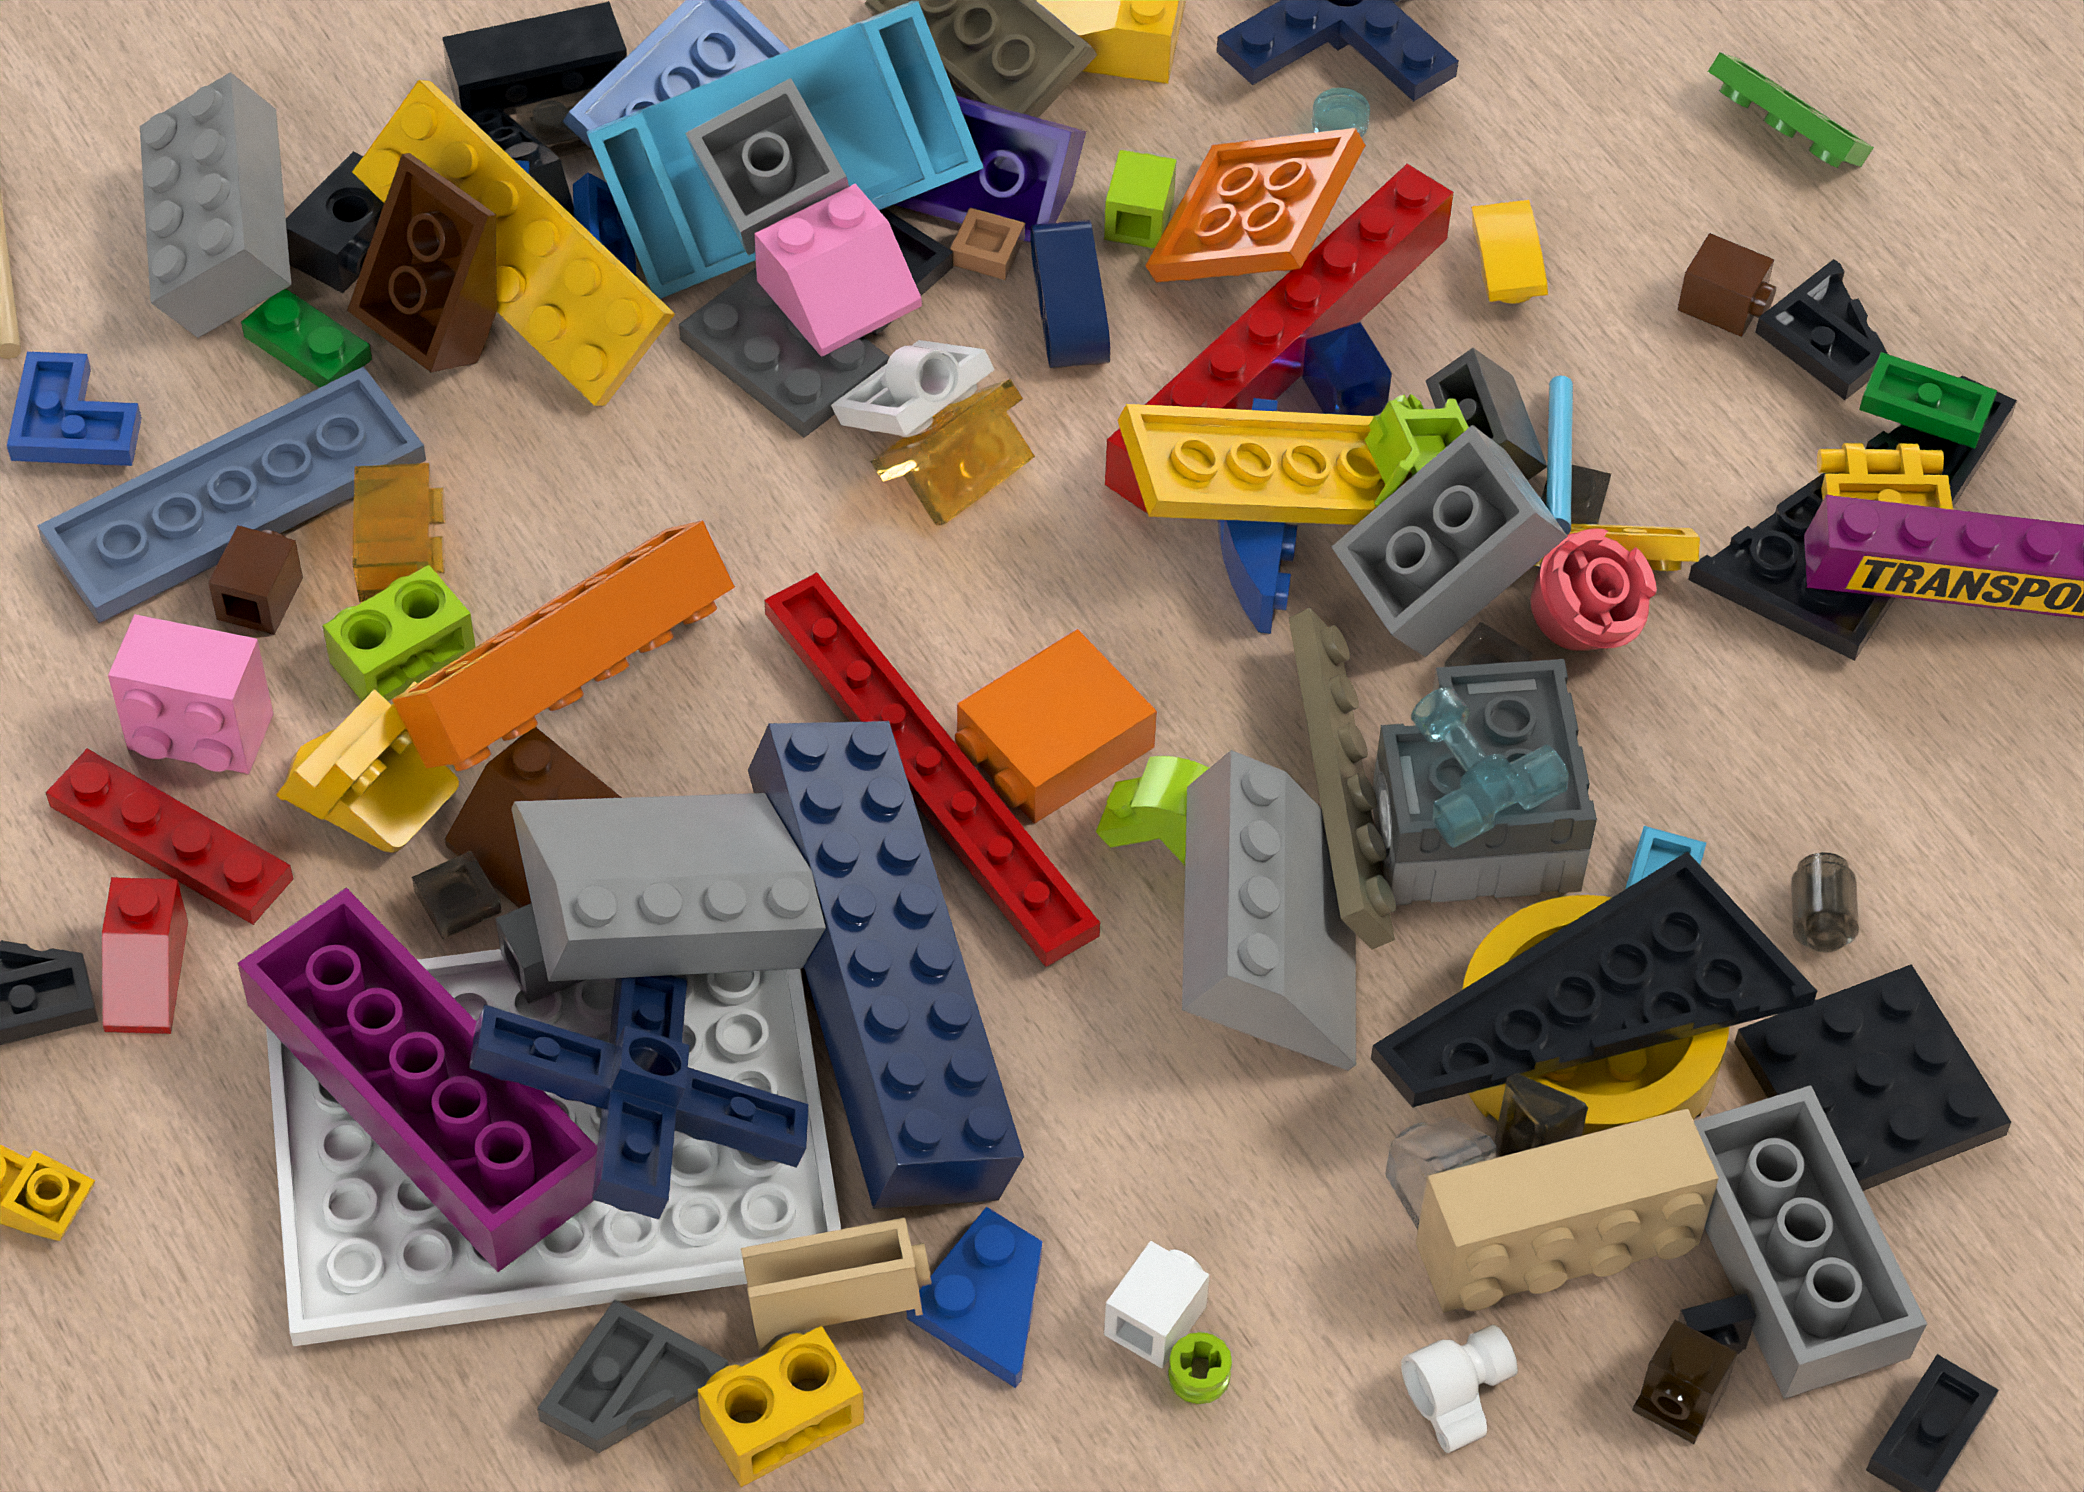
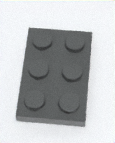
[679,267,889,438]

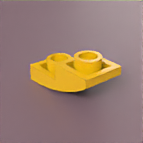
[1471,200,1548,304]
[0,1144,95,1241]

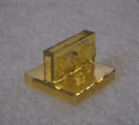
[870,379,1035,526]

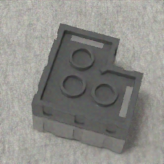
[1372,659,1597,905]

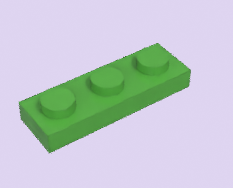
[1707,52,1874,168]

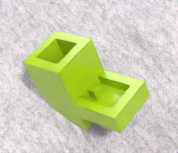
[1096,756,1209,866]

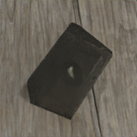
[1493,1073,1588,1157]

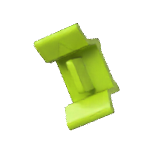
[1365,394,1469,507]

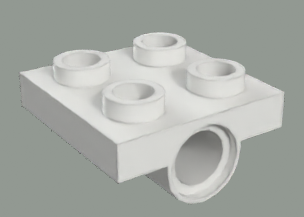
[831,340,995,437]

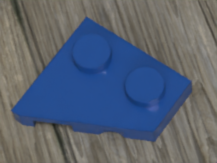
[907,1206,1043,1388]

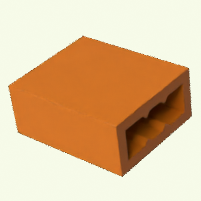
[955,629,1157,824]

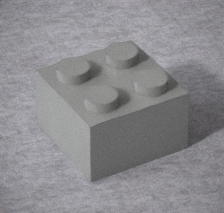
[686,78,849,256]

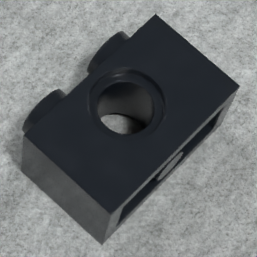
[286,151,385,293]

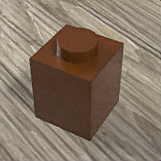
[1677,233,1777,337]
[208,525,303,635]

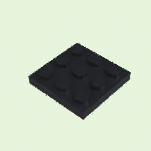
[1734,964,2012,1191]

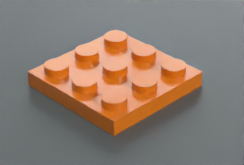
[1145,128,1366,283]

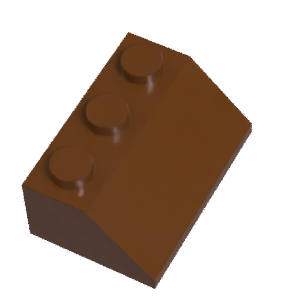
[445,727,622,908]

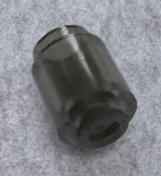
[1791,852,1859,952]

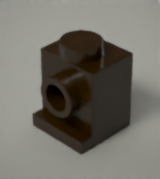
[1632,1319,1738,1445]

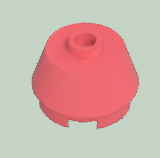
[1530,528,1657,651]

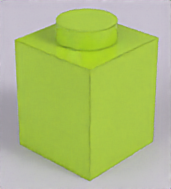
[1104,149,1177,249]

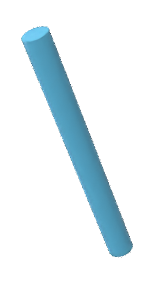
[1546,375,1573,535]

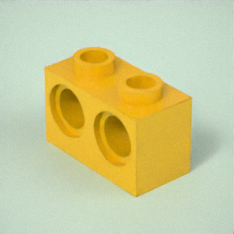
[697,1325,864,1487]

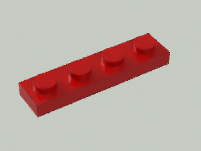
[46,748,294,925]

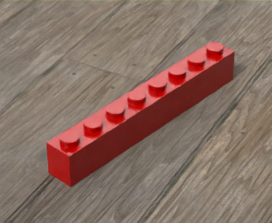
[1105,163,1454,514]

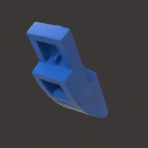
[1218,398,1298,634]

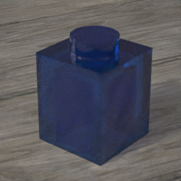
[1302,322,1392,416]

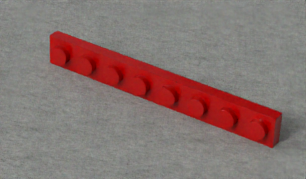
[764,572,1100,967]

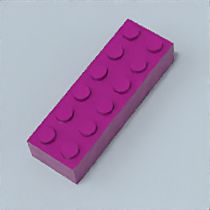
[237,887,598,1272]

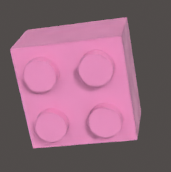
[108,614,273,774]

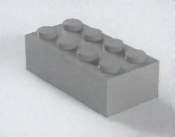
[139,72,291,338]
[1694,1085,1927,1399]

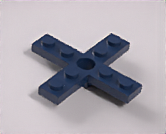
[1216,0,1459,102]
[469,975,809,1220]

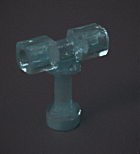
[1411,687,1569,848]

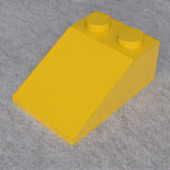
[1036,0,1186,84]

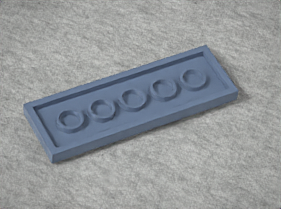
[37,366,426,623]

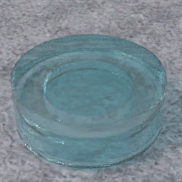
[1312,88,1370,137]

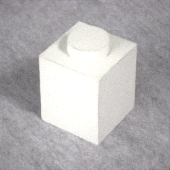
[1104,1241,1210,1369]

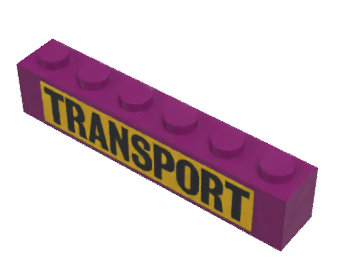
[1804,495,2084,619]

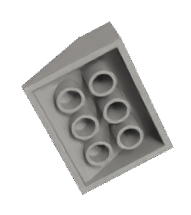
[1182,750,1356,1071]
[511,793,826,981]

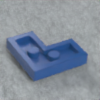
[7,351,142,466]

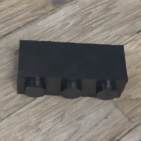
[442,1,627,118]

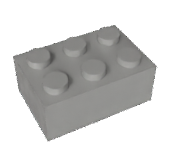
[1331,425,1568,657]

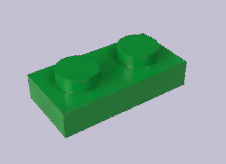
[241,288,372,388]
[1859,352,1997,449]

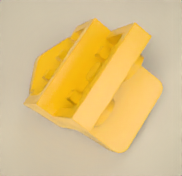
[276,681,459,853]

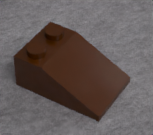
[347,153,497,373]

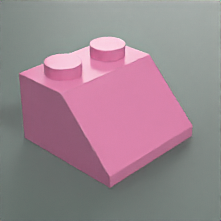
[754,184,922,357]

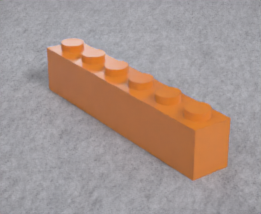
[392,520,735,771]

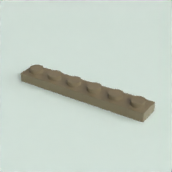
[1289,608,1396,950]

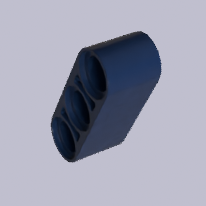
[1030,220,1110,368]

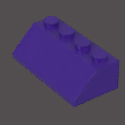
[894,96,1086,243]

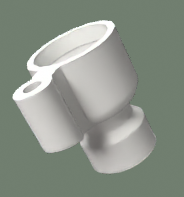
[1401,1325,1518,1453]

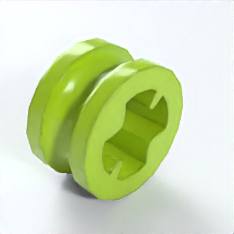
[1168,1332,1232,1404]

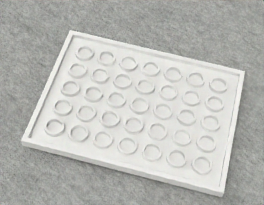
[266,949,841,1346]

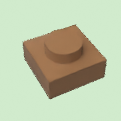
[950,208,1025,280]

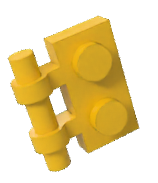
[1817,443,1953,509]

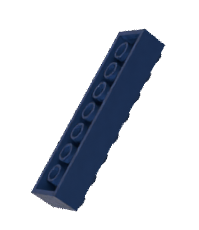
[747,721,1024,1209]

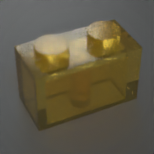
[352,463,446,602]

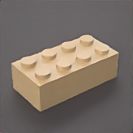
[1416,1108,1719,1313]

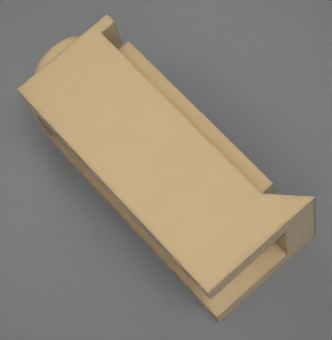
[741,1218,932,1351]

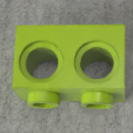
[322,565,476,701]

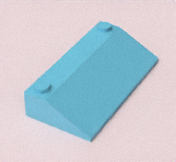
[586,1,984,299]

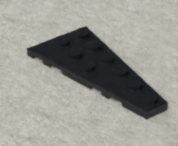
[1688,375,2017,661]
[1371,851,1817,1107]

